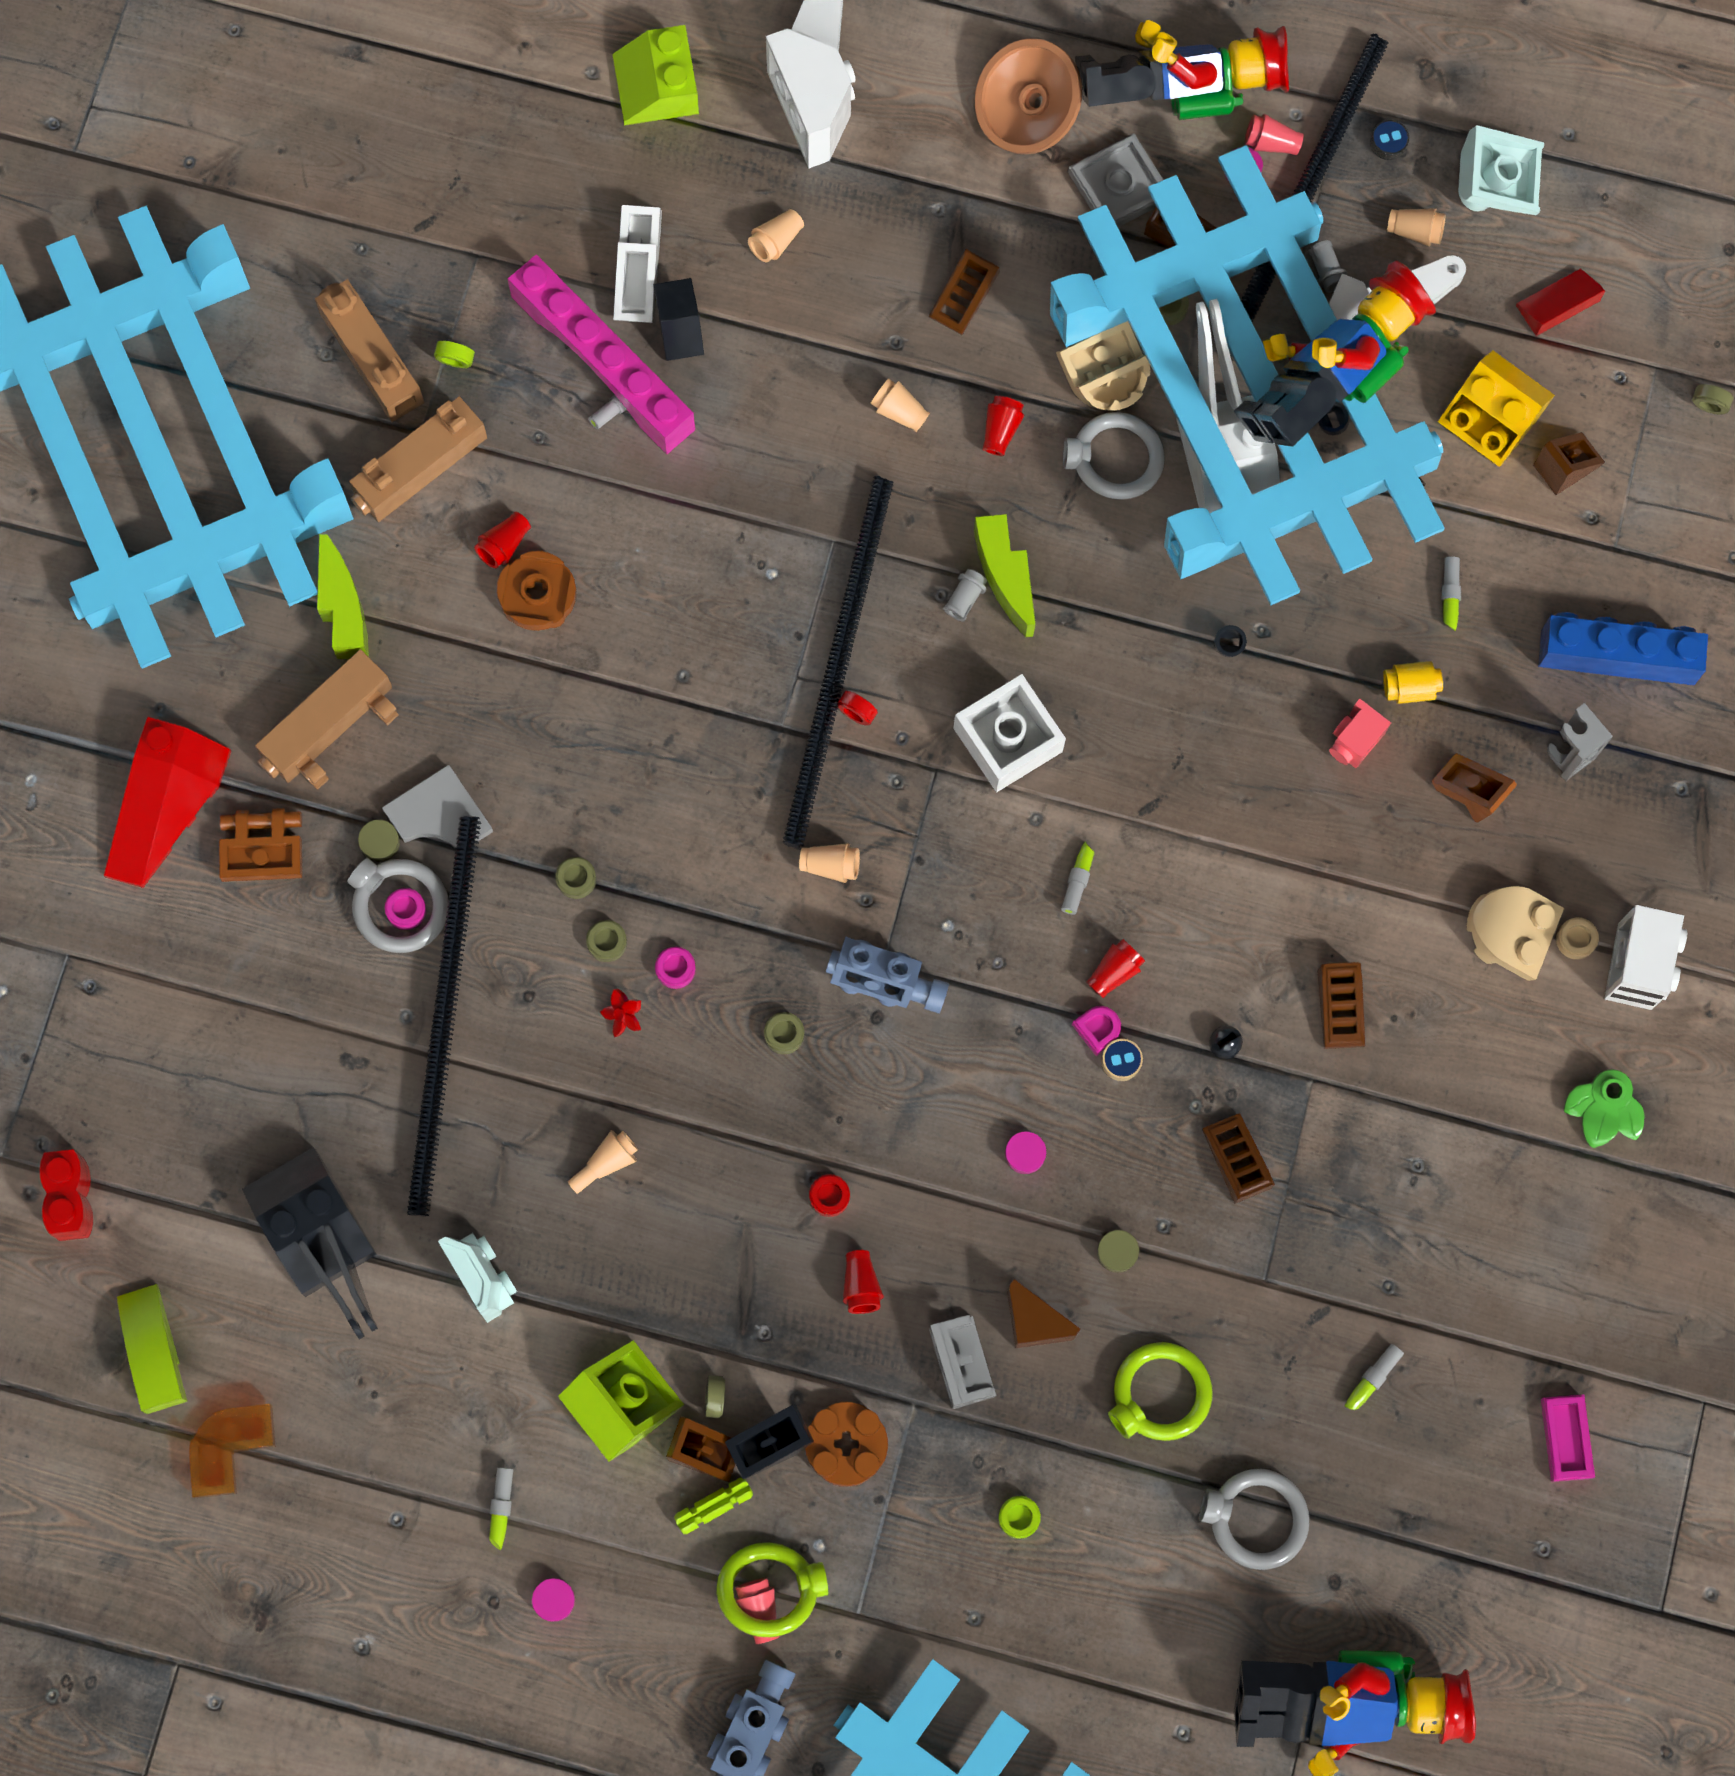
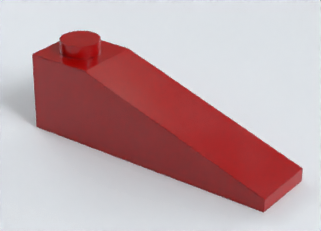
[104,717,231,888]

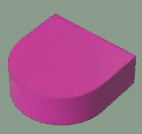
[1072,1006,1121,1056]

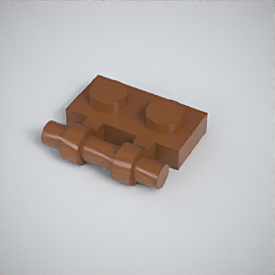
[219,808,302,882]

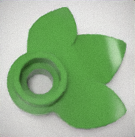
[1564,1069,1644,1148]

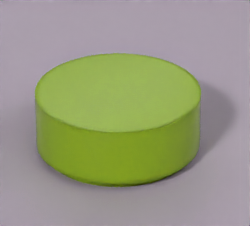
[434,341,475,368]
[998,1496,1041,1539]

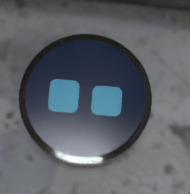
[1370,120,1409,160]

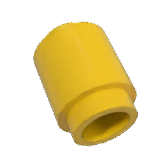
[1383,661,1443,704]

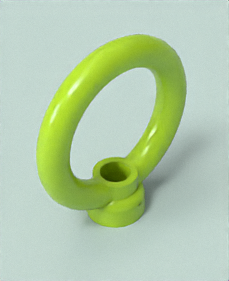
[1108,1342,1213,1441]
[716,1542,828,1637]

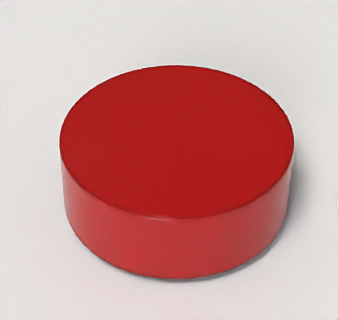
[837,691,878,726]
[809,1174,850,1217]

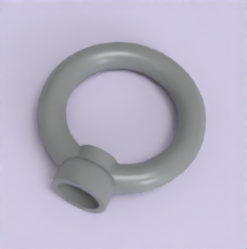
[1063,412,1165,499]
[347,858,449,953]
[1199,1469,1309,1570]

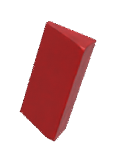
[1516,268,1605,336]

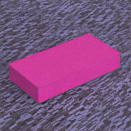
[1541,1394,1595,1482]

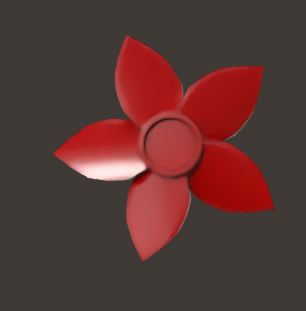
[600,989,641,1038]

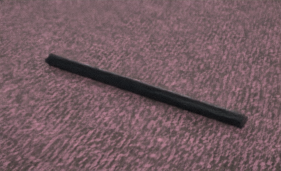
[1216,33,1389,361]
[783,476,894,850]
[407,816,481,1217]

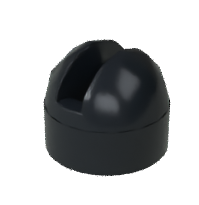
[1318,402,1350,436]
[1214,625,1247,658]
[1209,1026,1243,1059]

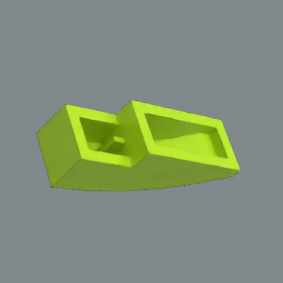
[974,514,1035,637]
[317,534,369,659]
[117,1284,188,1414]

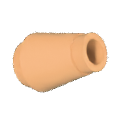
[1387,208,1446,247]
[748,209,804,262]
[870,378,930,432]
[799,843,860,883]

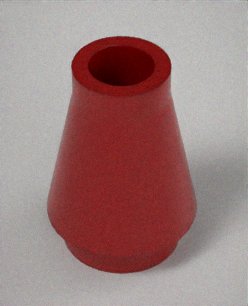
[982,396,1025,456]
[474,512,531,569]
[1086,939,1145,998]
[843,1250,884,1314]

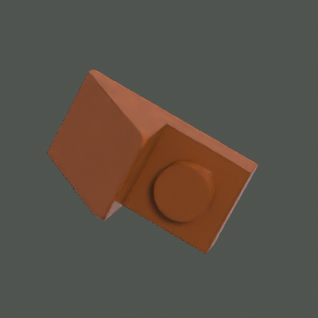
[1431,753,1517,823]

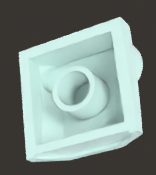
[1458,125,1544,215]
[438,1233,517,1323]

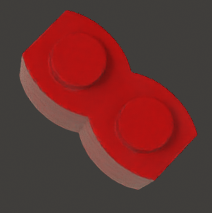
[40,1149,93,1241]

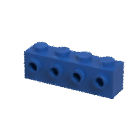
[1538,612,1708,685]

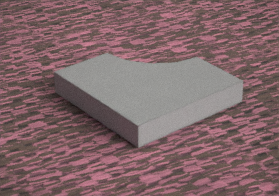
[382,765,493,848]

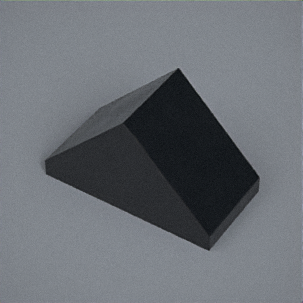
[653,278,704,361]
[725,1404,814,1480]

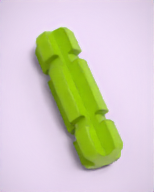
[674,1477,753,1534]

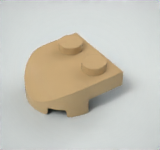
[1056,321,1150,410]
[1467,886,1564,981]

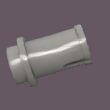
[1308,240,1348,293]
[943,569,987,622]

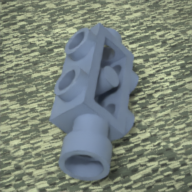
[826,937,949,1014]
[707,1659,796,1776]

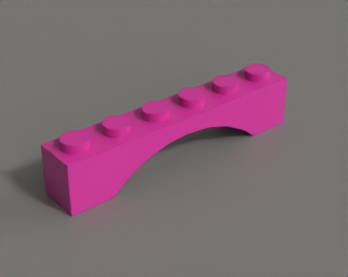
[508,254,695,454]

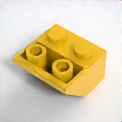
[1438,350,1555,467]

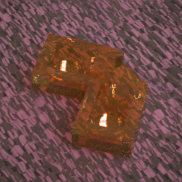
[189,1404,275,1498]

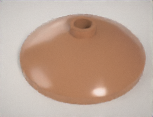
[975,39,1082,154]

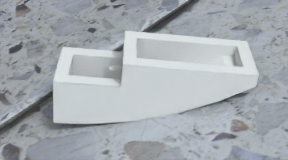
[613,205,662,323]

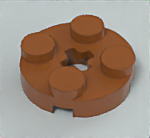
[497,551,577,631]
[805,1402,888,1487]

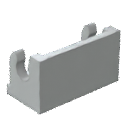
[1547,703,1613,781]
[929,1315,996,1409]

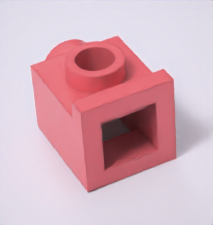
[1329,699,1391,768]

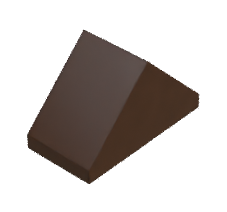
[1533,432,1605,495]
[1007,1279,1080,1348]
[666,1417,736,1482]

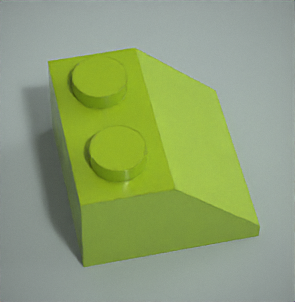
[612,25,699,125]
[558,1340,684,1462]

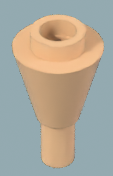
[567,1130,638,1194]

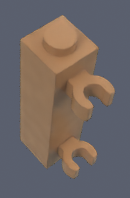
[314,279,424,423]
[349,396,487,523]
[255,649,399,790]

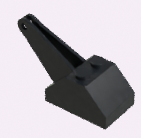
[242,1147,378,1340]

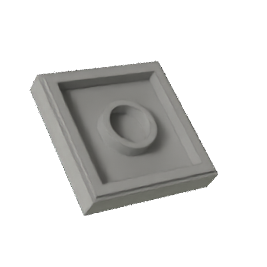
[1068,133,1163,227]

